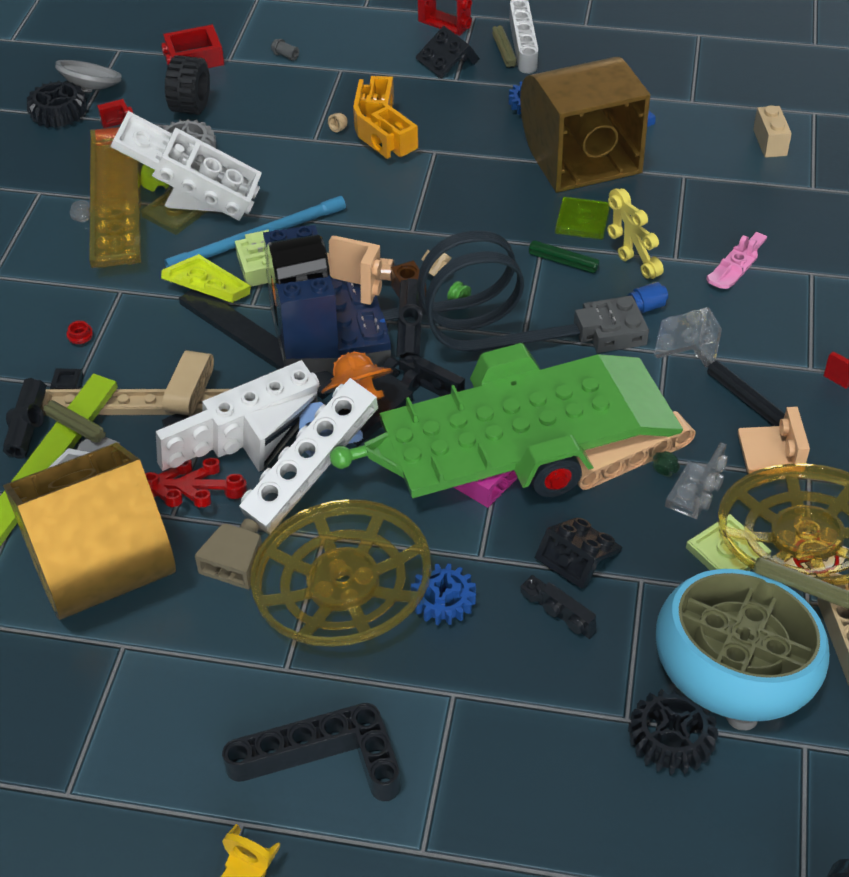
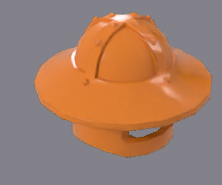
[321,351,392,410]

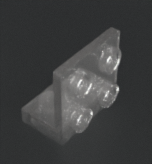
[654,307,722,367]
[665,442,728,519]

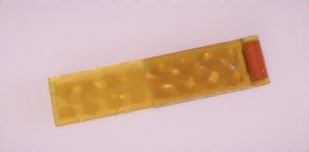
[90,127,141,268]

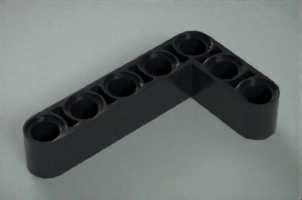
[222,703,400,801]

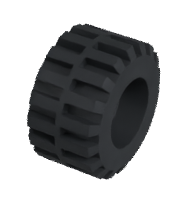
[165,55,210,115]

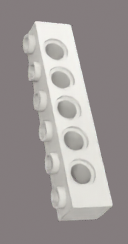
[239,378,378,535]

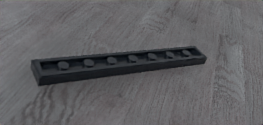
[179,289,334,400]

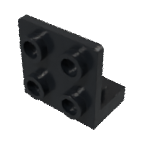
[416,25,480,78]
[534,518,622,589]

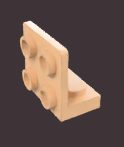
[738,407,810,474]

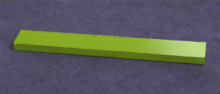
[0,373,118,546]

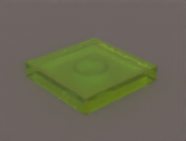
[555,197,610,240]

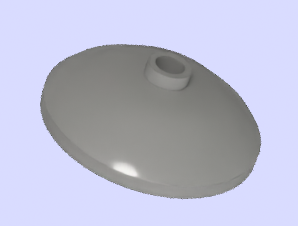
[55,60,122,92]

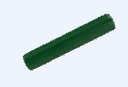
[529,240,600,273]

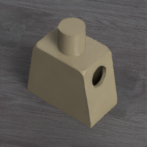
[195,519,263,590]

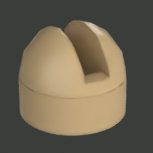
[328,113,348,132]

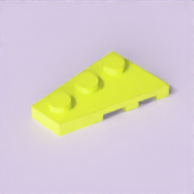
[161,254,251,303]

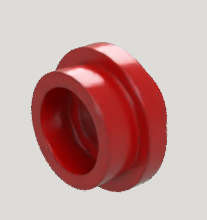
[66,321,93,344]

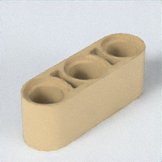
[162,350,214,416]

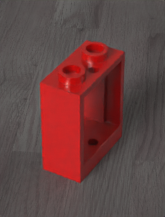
[418,0,472,36]
[161,24,224,68]

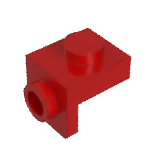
[97,99,133,128]

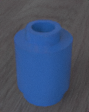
[628,282,668,313]

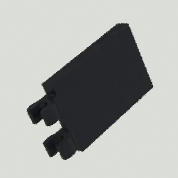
[338,357,420,446]

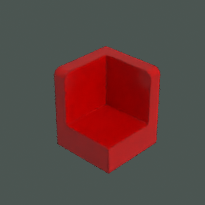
[823,352,849,389]

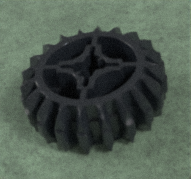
[27,80,87,129]
[628,688,718,775]

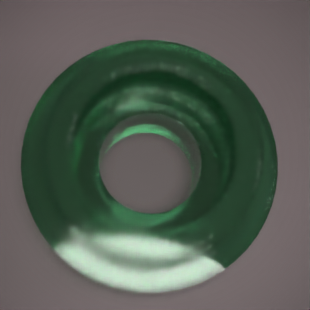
[652,451,680,477]

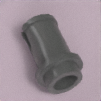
[271,39,299,61]

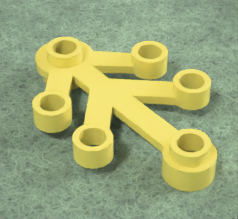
[607,188,664,279]

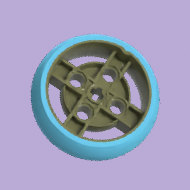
[656,569,830,721]

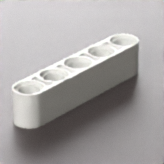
[510,0,538,74]

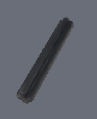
[707,360,785,426]

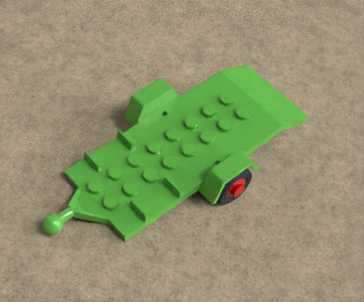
[330,343,683,498]

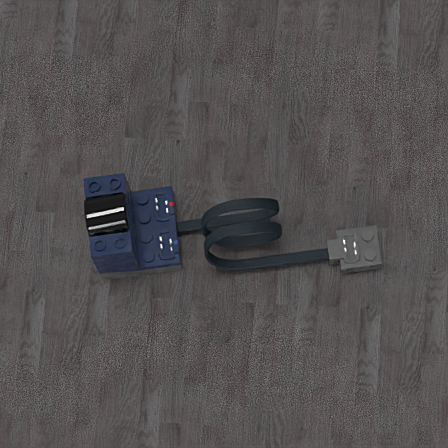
[263,225,649,374]

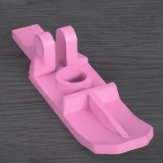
[706,232,767,289]

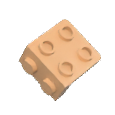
[329,236,382,305]

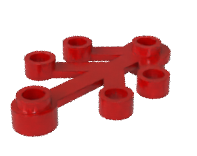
[145,458,247,507]

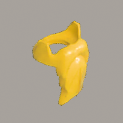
[221,824,280,877]

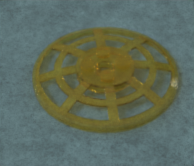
[718,464,849,586]
[250,500,432,647]

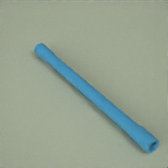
[164,195,346,268]

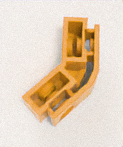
[353,76,418,159]

